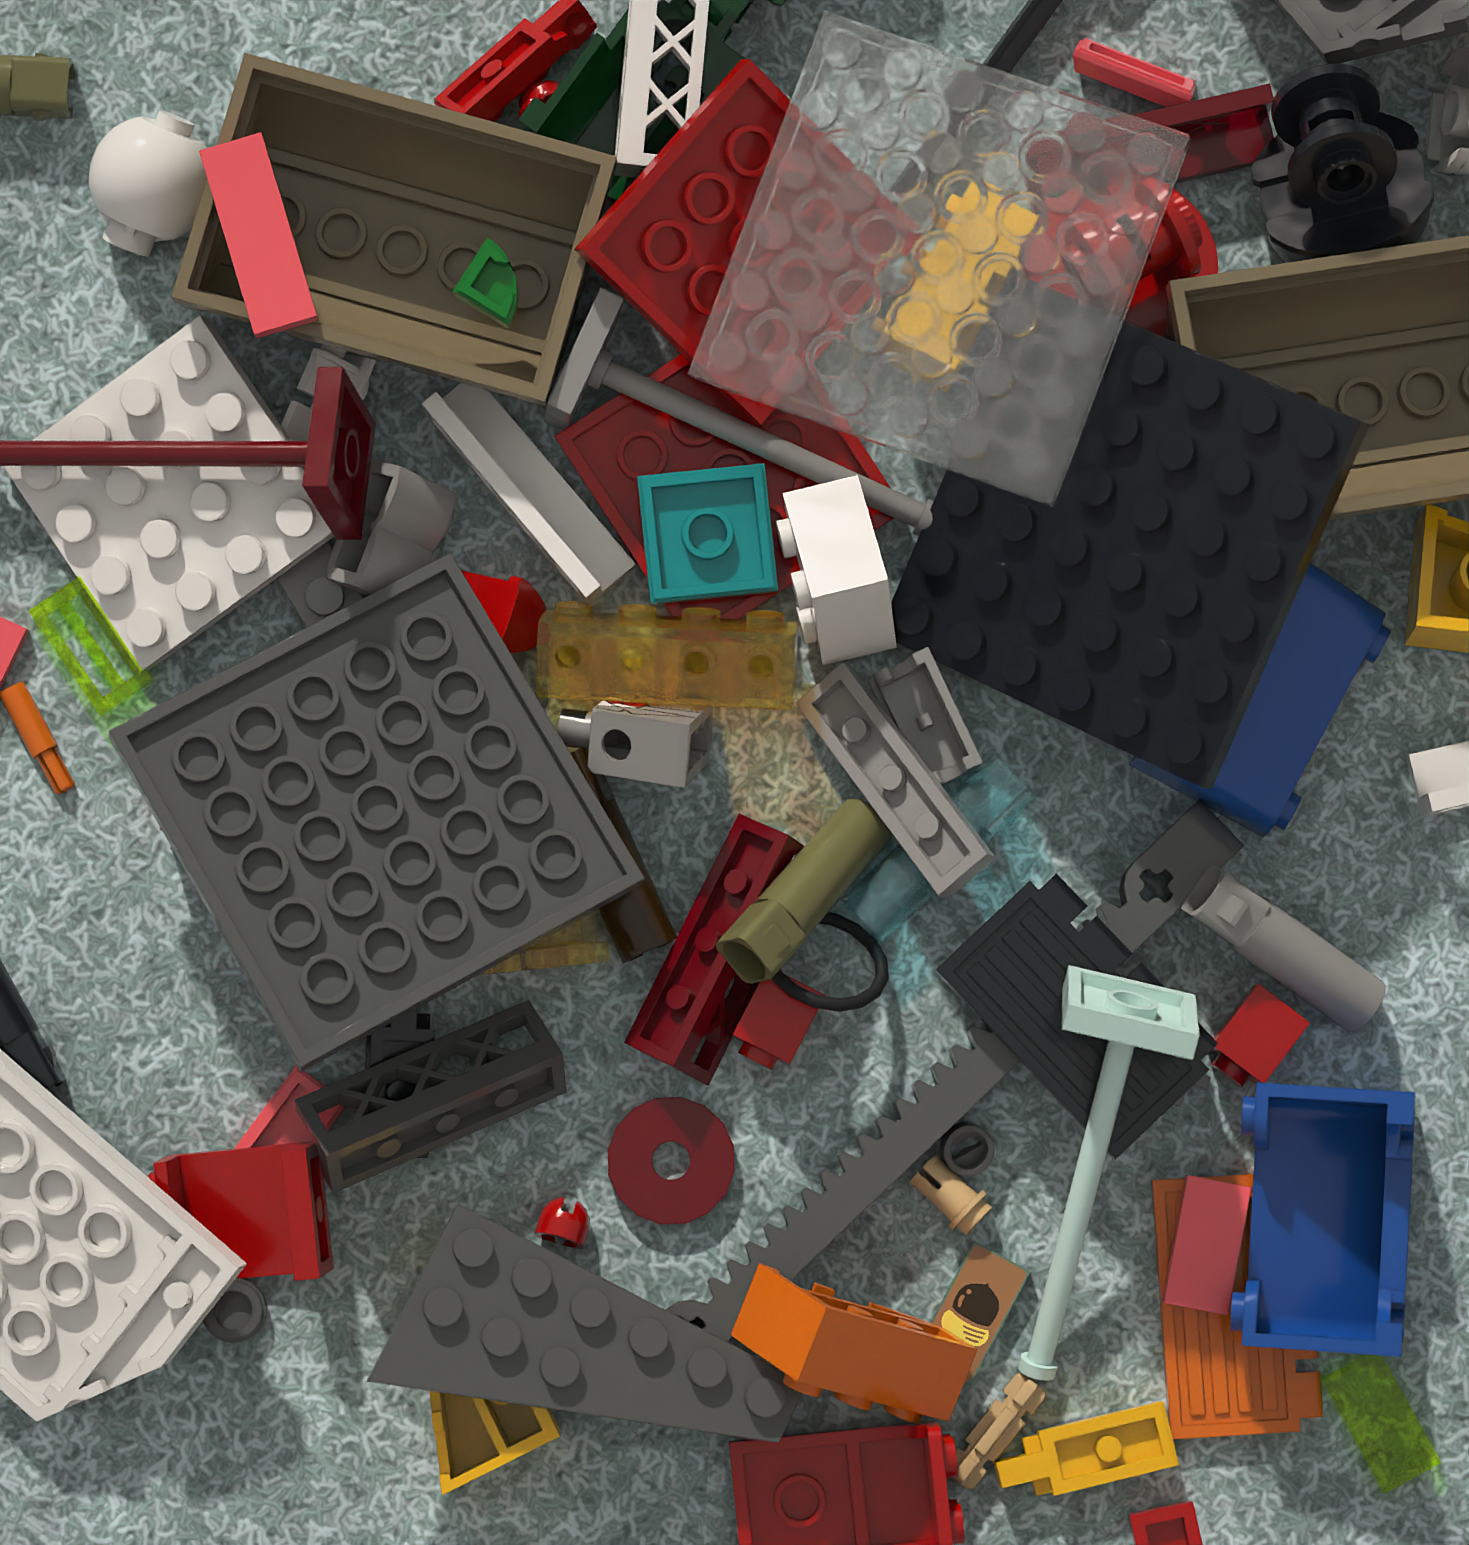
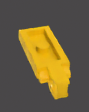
[993,1400,1179,1496]

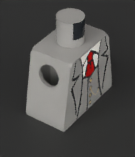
[558,692,714,788]

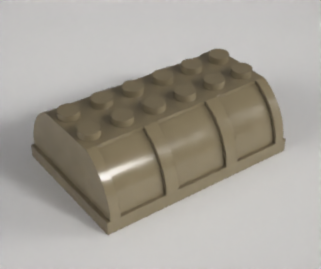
[171,53,617,406]
[1166,235,1469,521]

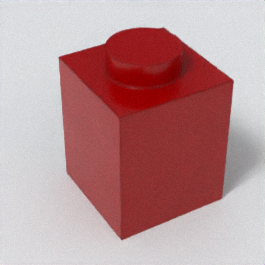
[732,974,825,1070]
[1211,983,1310,1088]

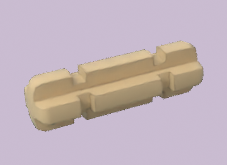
[952,1372,1046,1490]

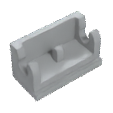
[868,647,983,786]

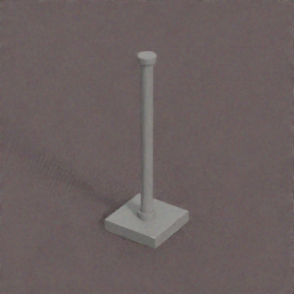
[544,287,933,536]

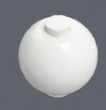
[89,110,207,257]

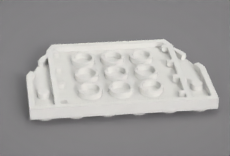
[0,1049,247,1422]

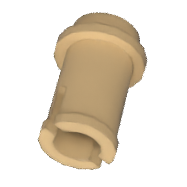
[909,1153,992,1235]

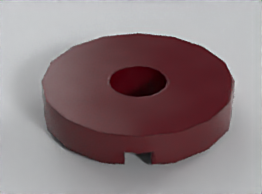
[608,1097,735,1224]

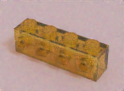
[536,601,799,710]

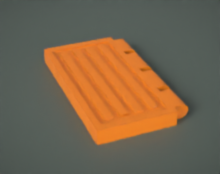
[1151,1174,1323,1439]

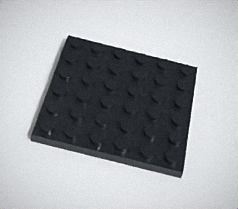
[891,279,1370,789]

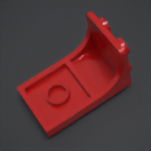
[729,1420,965,1545]

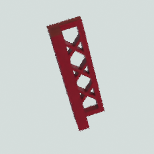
[1018,83,1274,216]
[624,813,804,1086]

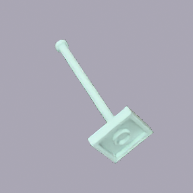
[1018,965,1199,1381]

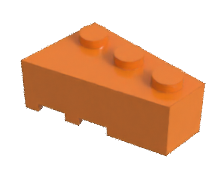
[730,1263,978,1423]

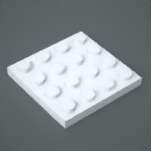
[3,315,334,672]

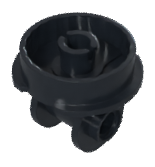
[1251,63,1434,263]

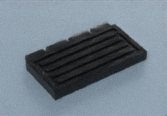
[935,873,1218,1160]

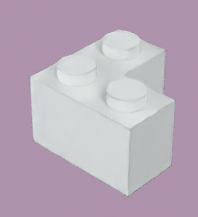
[776,475,897,666]

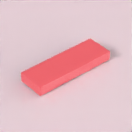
[199,132,319,339]

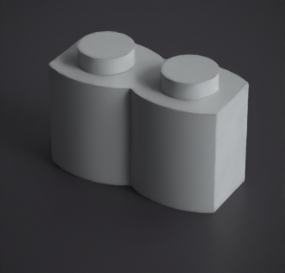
[327,460,455,596]

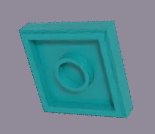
[637,463,778,605]

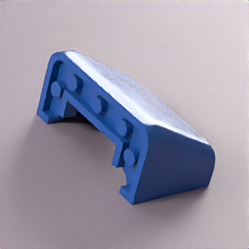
[1129,562,1391,837]
[1230,1082,1416,1357]

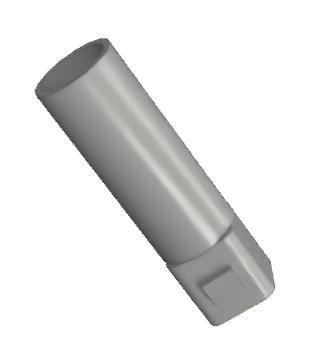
[1181,865,1386,1032]

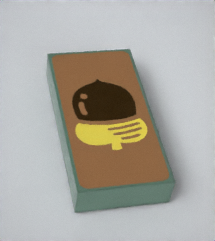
[930,1241,1031,1386]

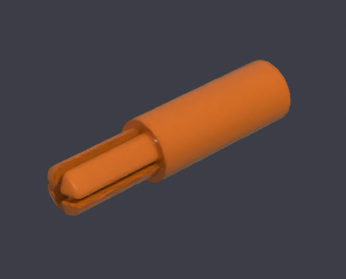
[0,681,75,794]

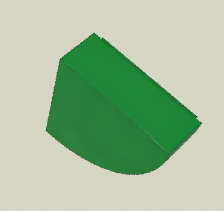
[453,237,518,329]

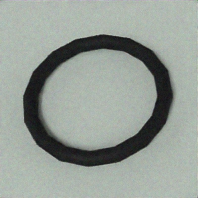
[772,912,889,1012]

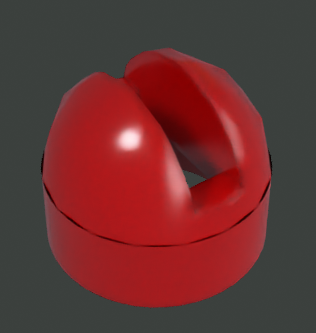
[534,1197,590,1249]

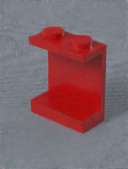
[148,1141,334,1281]

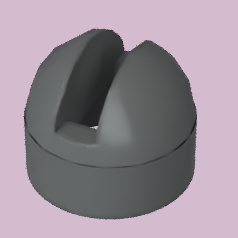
[940,1122,995,1176]

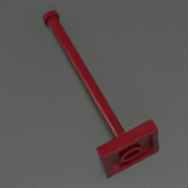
[0,367,376,540]

